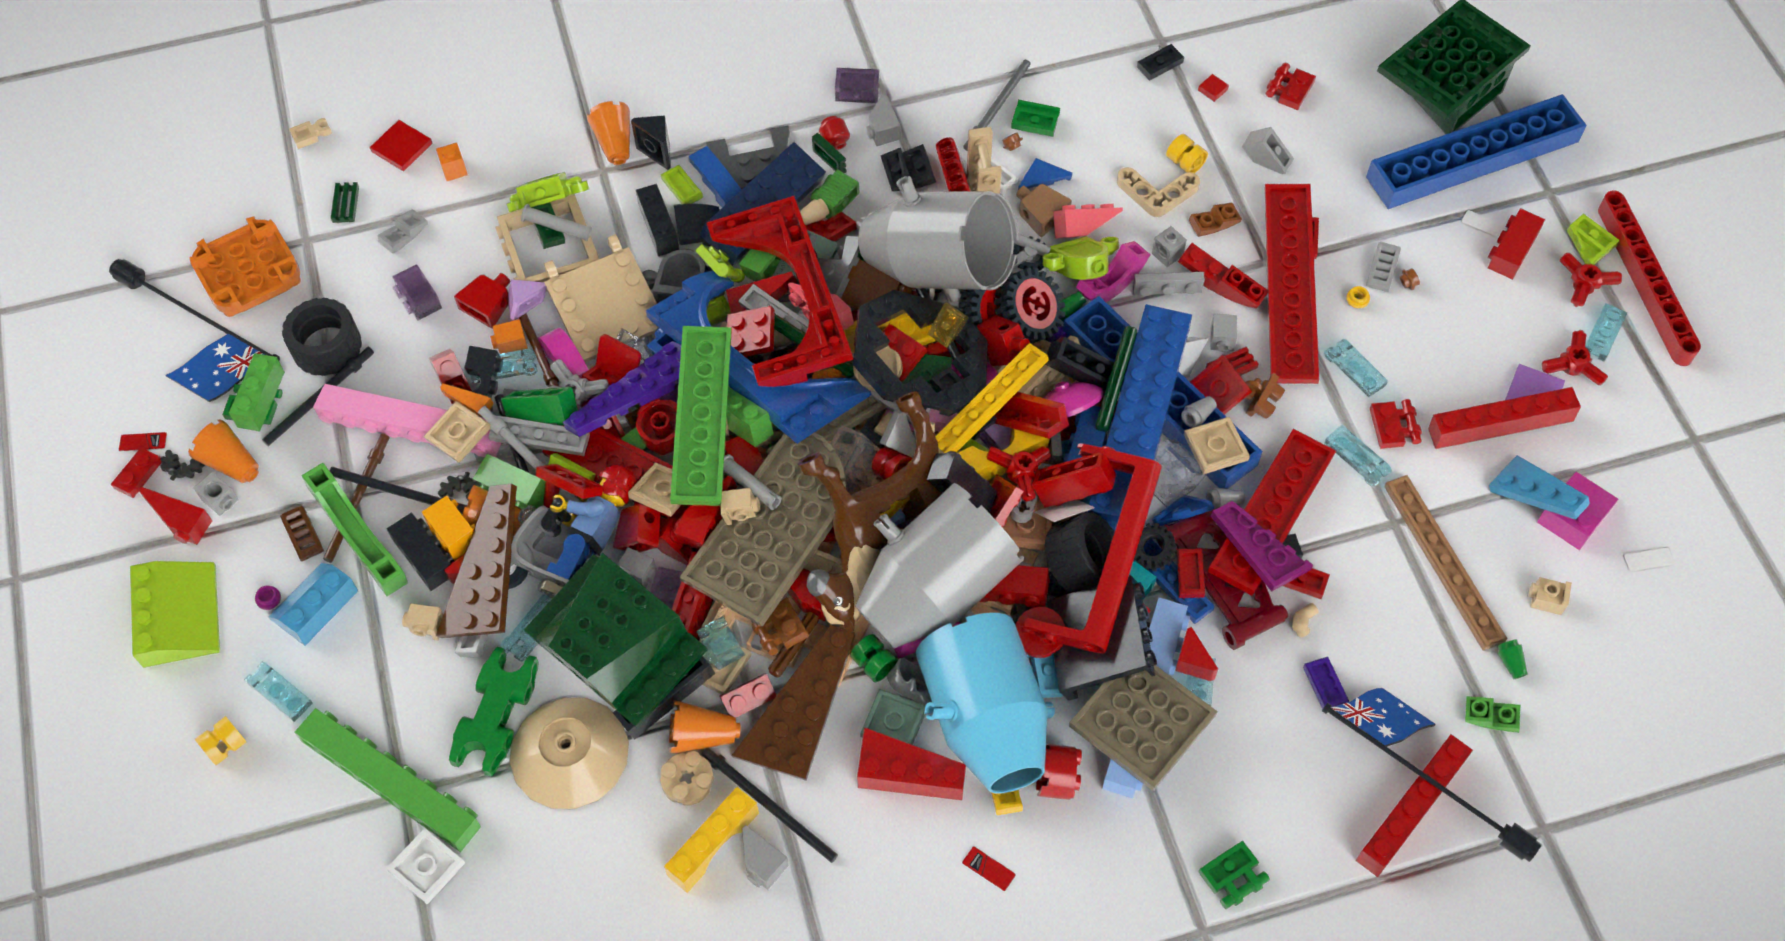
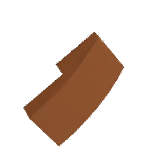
[1189,203,1242,237]

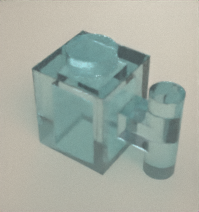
[697,616,745,670]

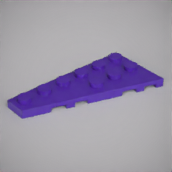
[563,341,681,437]

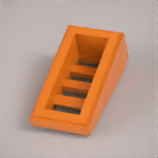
[440,383,494,417]

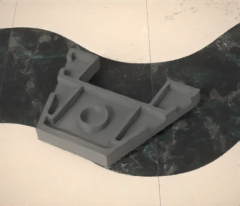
[706,126,790,190]
[797,233,860,298]

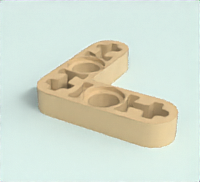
[1117,167,1200,217]

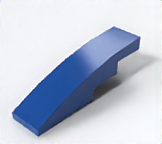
[688,146,741,208]

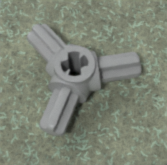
[550,359,610,405]

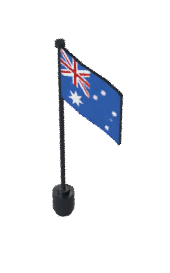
[109,259,280,402]
[1322,688,1542,862]

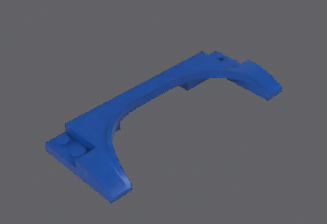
[646,271,871,444]

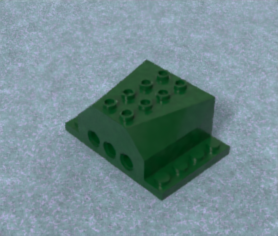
[1377,0,1531,134]
[523,552,708,729]

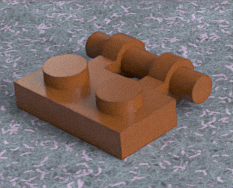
[751,597,809,656]

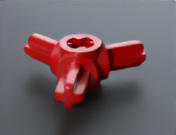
[1560,253,1622,307]
[1542,330,1608,385]
[986,447,1051,502]

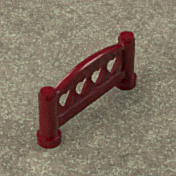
[1156,509,1288,650]

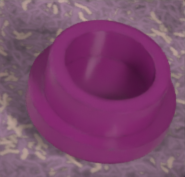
[255,585,281,610]

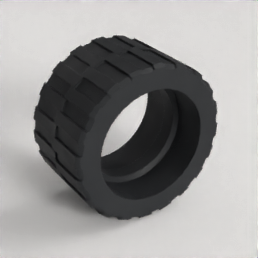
[282,298,362,376]
[1045,512,1114,593]

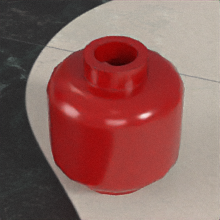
[819,116,850,150]

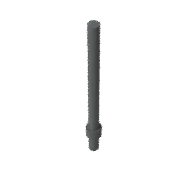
[963,59,1031,151]

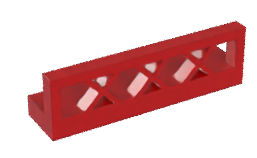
[994,392,1069,439]
[672,552,713,641]

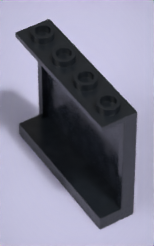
[1047,575,1157,701]

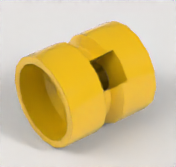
[1166,134,1208,173]
[195,716,247,765]

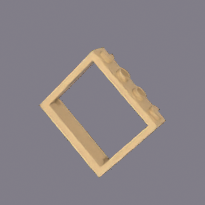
[495,194,599,292]

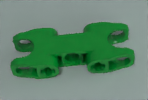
[449,647,539,777]

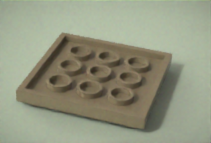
[1069,665,1218,791]

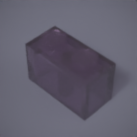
[835,68,880,103]
[392,264,442,321]

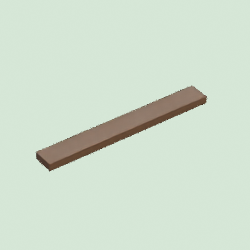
[1384,475,1507,651]

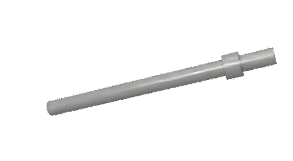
[478,406,581,502]

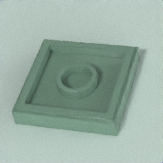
[860,689,926,745]

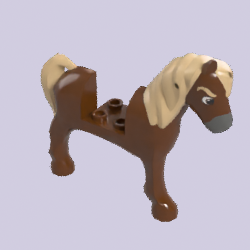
[797,391,943,633]

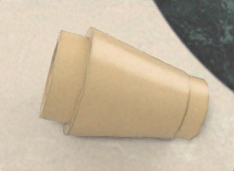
[800,198,829,225]

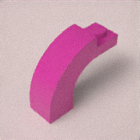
[1076,241,1151,302]
[538,328,589,394]

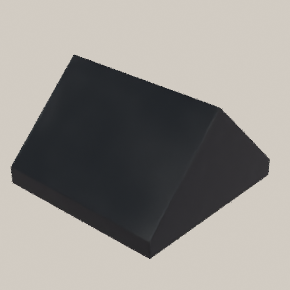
[631,115,671,170]

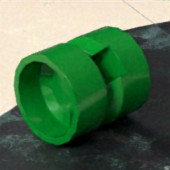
[850,634,898,683]

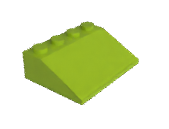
[130,561,220,668]

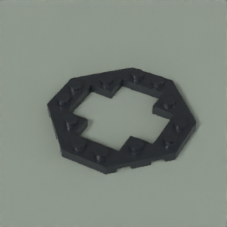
[852,290,988,416]

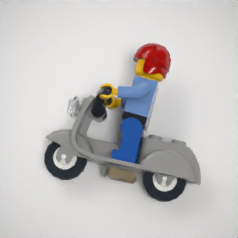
[509,464,637,599]

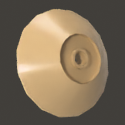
[510,697,629,809]

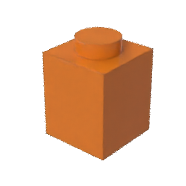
[436,142,468,181]
[490,319,528,357]

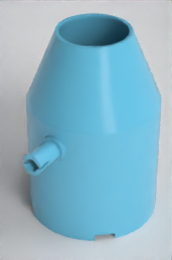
[916,613,1055,793]

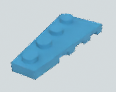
[1489,455,1590,520]

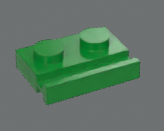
[1011,99,1060,137]

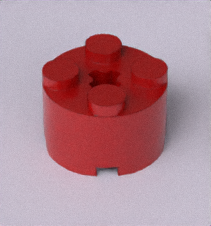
[636,398,677,455]
[1036,743,1082,800]

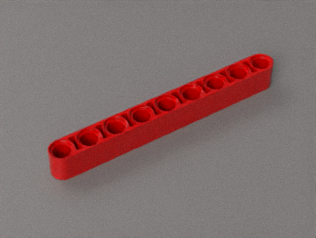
[1598,190,1701,366]

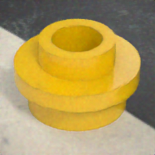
[1346,286,1370,308]

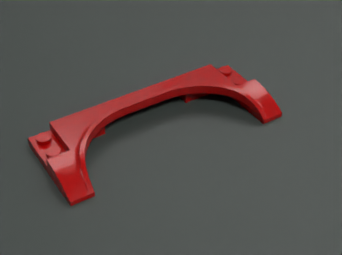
[707,196,853,387]

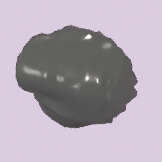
[887,657,932,705]

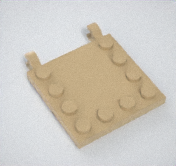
[544,234,659,363]

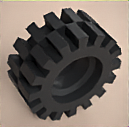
[1134,523,1177,572]

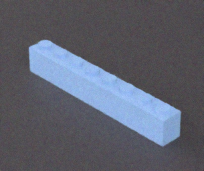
[1102,597,1190,798]

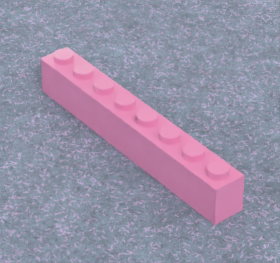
[313,384,502,457]

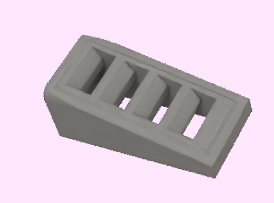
[1366,242,1401,292]

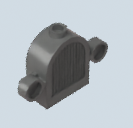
[642,249,725,304]

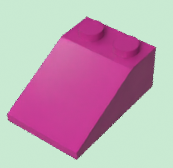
[1537,472,1619,551]

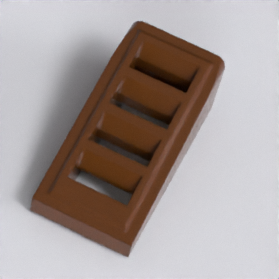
[280,505,324,562]

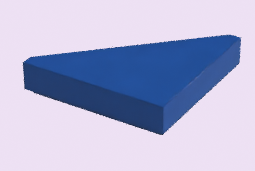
[1018,158,1073,190]
[1152,495,1214,526]

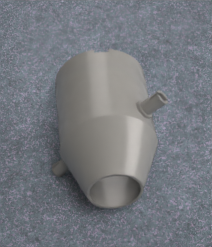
[858,176,1018,302]
[855,483,1024,648]

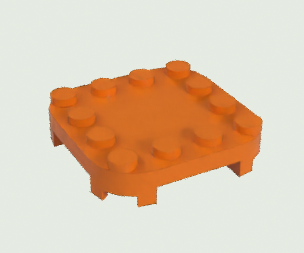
[189,216,301,317]

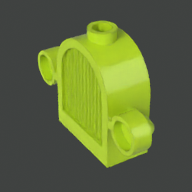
[506,172,589,212]
[1043,236,1119,280]

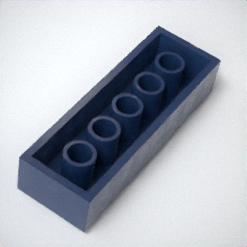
[700,142,826,266]

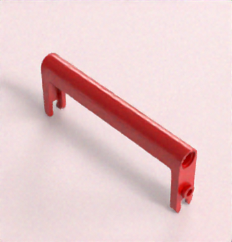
[1019,444,1162,654]

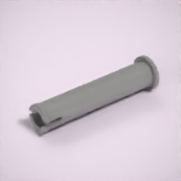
[521,204,592,241]
[724,454,782,510]

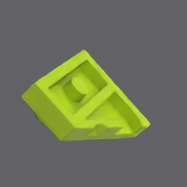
[1567,213,1620,265]

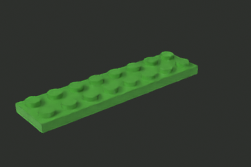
[670,326,732,506]

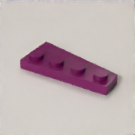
[1211,501,1313,592]

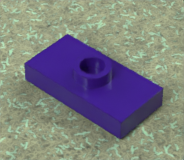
[1303,657,1350,709]

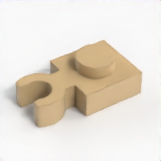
[289,118,332,149]

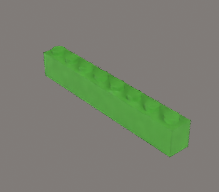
[294,708,481,852]

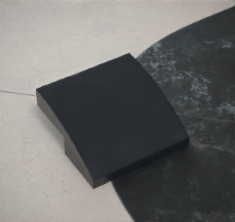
[880,144,937,191]
[674,203,720,247]

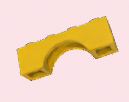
[958,429,1049,481]
[664,787,759,893]

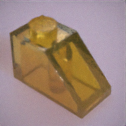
[928,302,969,348]

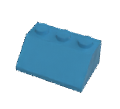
[268,563,358,646]

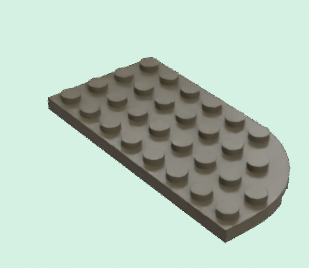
[680,432,847,627]

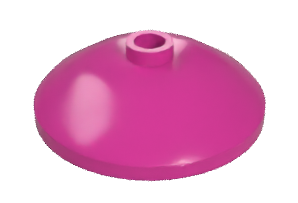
[1043,381,1104,417]

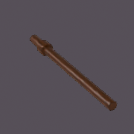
[519,313,560,388]
[323,434,390,563]

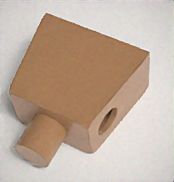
[1016,184,1072,238]

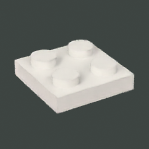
[386,828,465,904]

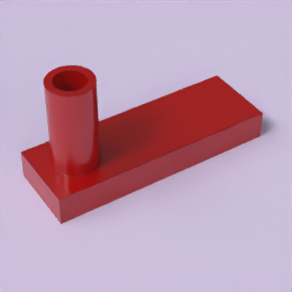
[536,464,603,508]

